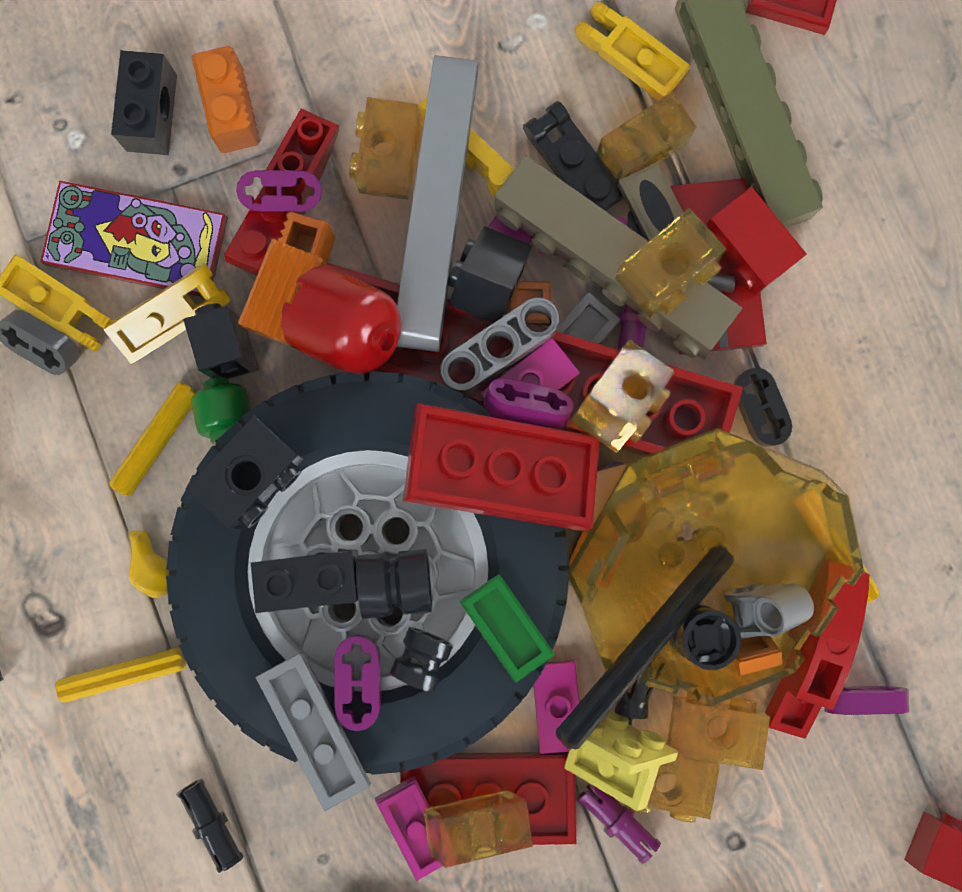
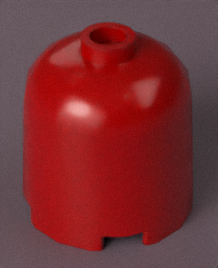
[281,265,402,375]

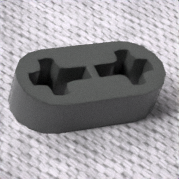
[0,310,79,375]

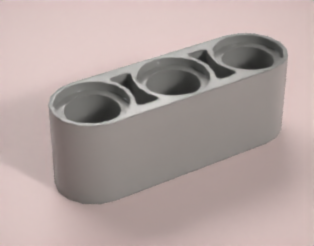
[441,298,559,396]

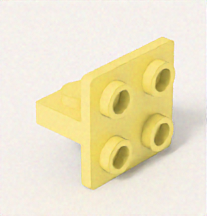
[560,711,678,811]

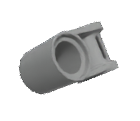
[724,583,814,638]

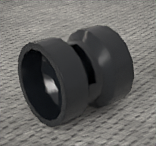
[390,626,453,692]

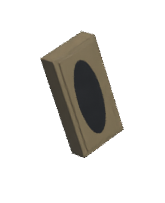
[617,162,696,254]

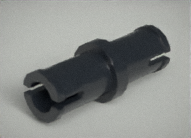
[176,779,243,873]

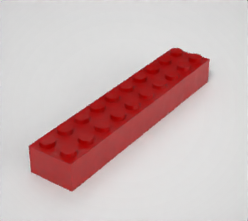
[326,262,743,476]

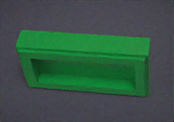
[459,573,555,683]

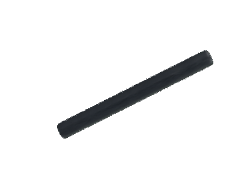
[556,545,734,750]

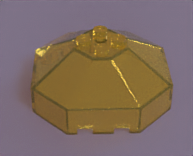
[569,428,864,706]

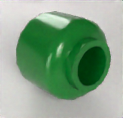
[191,377,251,444]

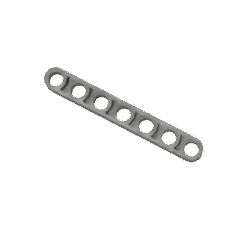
[397,55,479,352]

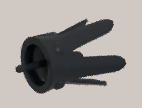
[614,666,662,726]

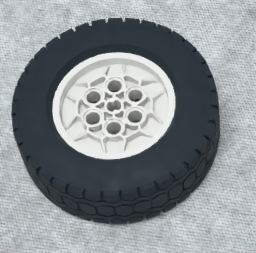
[166,371,569,775]

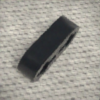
[734,367,793,447]

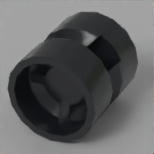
[356,549,432,619]
[669,603,741,670]

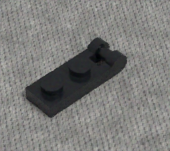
[523,101,624,211]

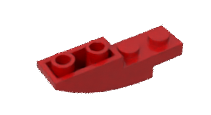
[224,108,339,276]
[762,559,870,739]

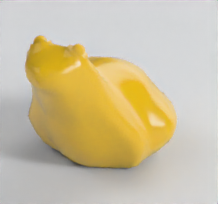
[129,530,169,598]

